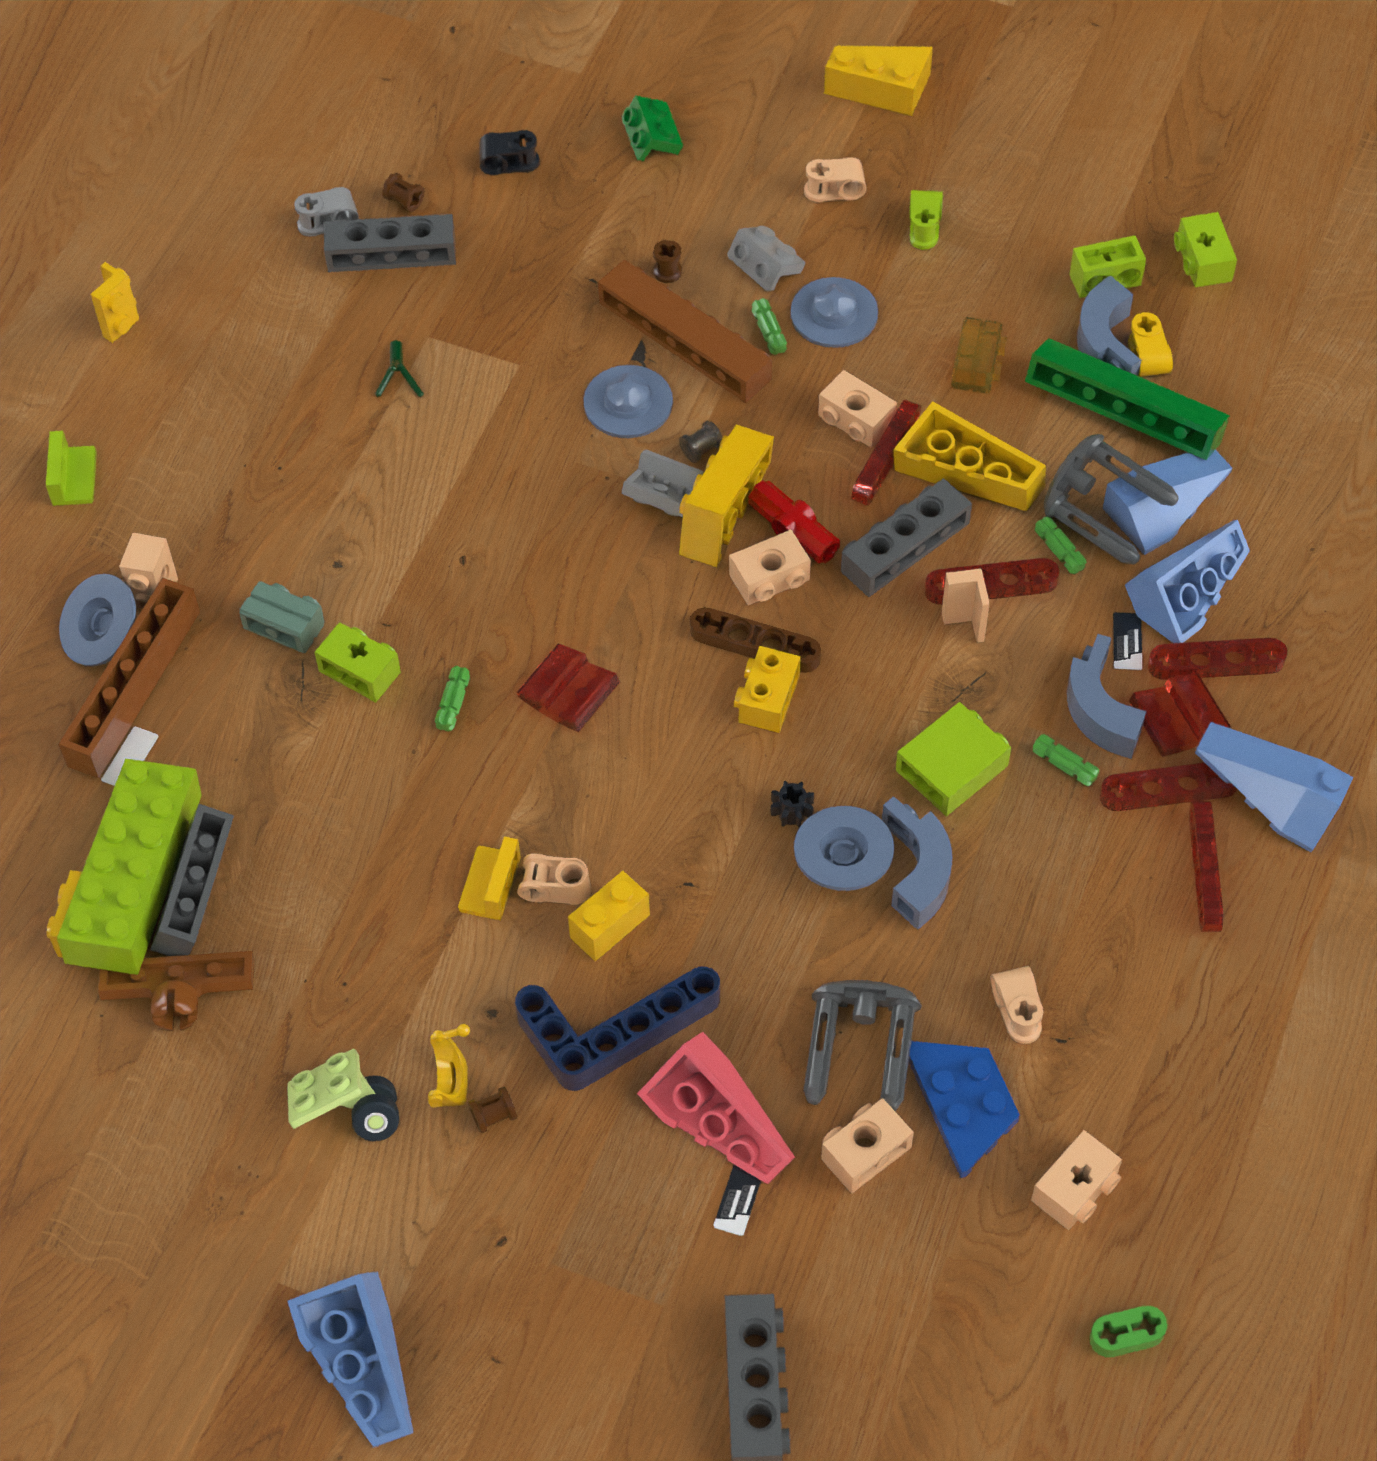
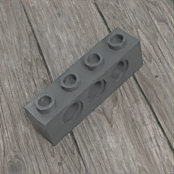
[324,214,456,272]
[841,478,972,597]
[150,804,234,956]
[725,1294,790,1461]

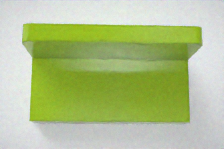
[46,431,97,506]

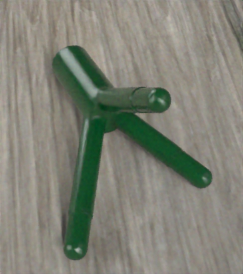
[375,340,423,397]

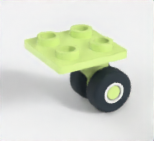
[287,1049,399,1141]

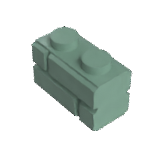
[239,581,325,653]

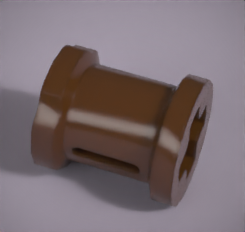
[382,173,425,212]
[653,240,682,283]
[468,1086,517,1133]

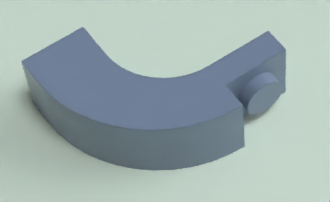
[1077,275,1141,376]
[1067,634,1146,759]
[882,796,952,930]

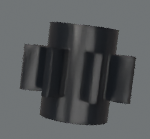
[770,781,814,827]

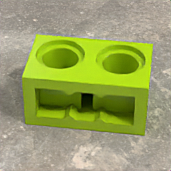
[1069,235,1146,298]

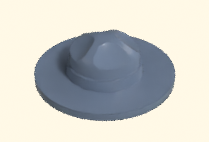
[791,277,878,348]
[584,365,673,438]
[59,574,136,667]
[794,806,894,891]

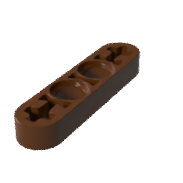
[690,607,821,673]

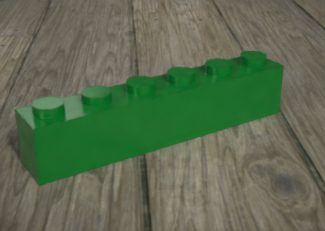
[1025,338,1230,460]

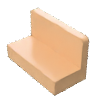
[942,569,989,643]

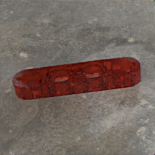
[851,399,922,506]
[925,558,1060,605]
[1148,638,1288,680]
[1100,763,1238,811]
[1189,801,1223,932]

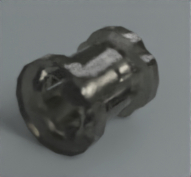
[679,420,723,463]

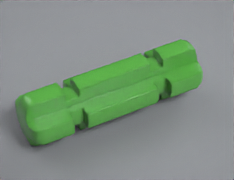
[752,298,787,355]
[1035,516,1087,574]
[435,666,470,732]
[1032,734,1100,786]

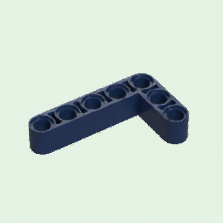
[515,966,720,1091]

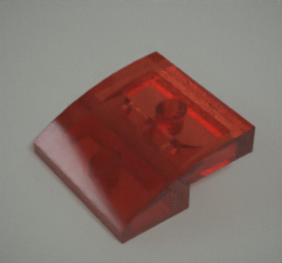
[516,643,620,732]
[1129,672,1232,757]

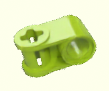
[909,190,943,250]

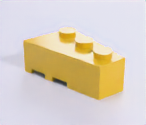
[824,46,933,116]

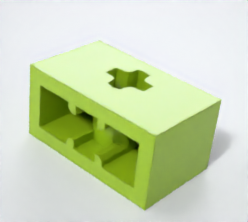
[1174,212,1237,288]
[314,622,401,702]

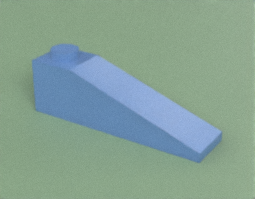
[1125,520,1250,645]
[1195,722,1354,852]
[288,1272,413,1447]

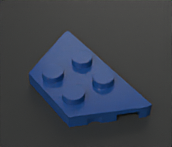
[908,1041,1020,1178]

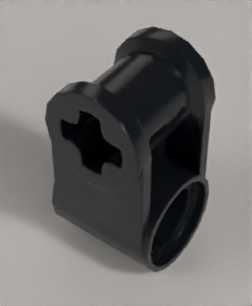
[479,130,540,175]

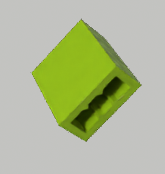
[896,702,1011,817]

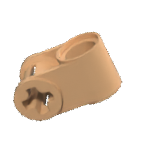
[804,157,867,202]
[517,854,591,905]
[991,966,1043,1044]

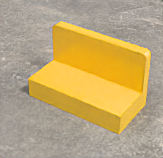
[458,836,521,921]

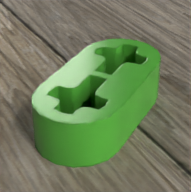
[1089,1306,1168,1357]

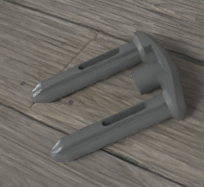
[1043,434,1178,565]
[803,980,922,1111]

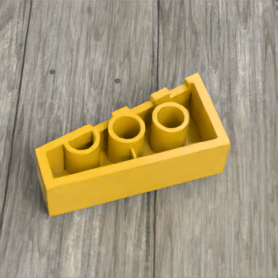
[893,401,1046,511]
[679,424,774,567]

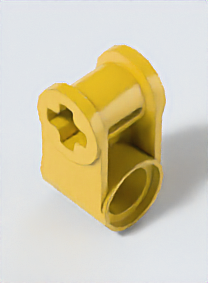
[1127,312,1173,377]

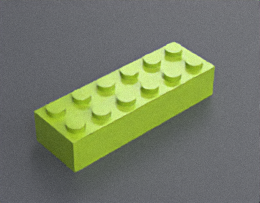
[57,758,202,975]

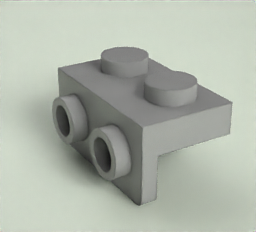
[727,226,806,291]
[621,450,704,517]

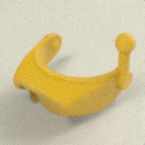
[428,1024,470,1108]

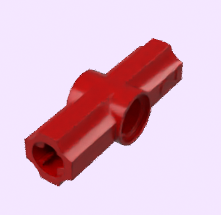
[748,480,840,564]

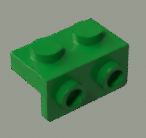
[622,95,684,161]

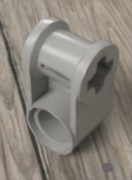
[295,187,359,236]

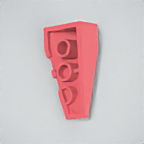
[637,1032,795,1184]

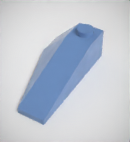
[1103,450,1232,555]

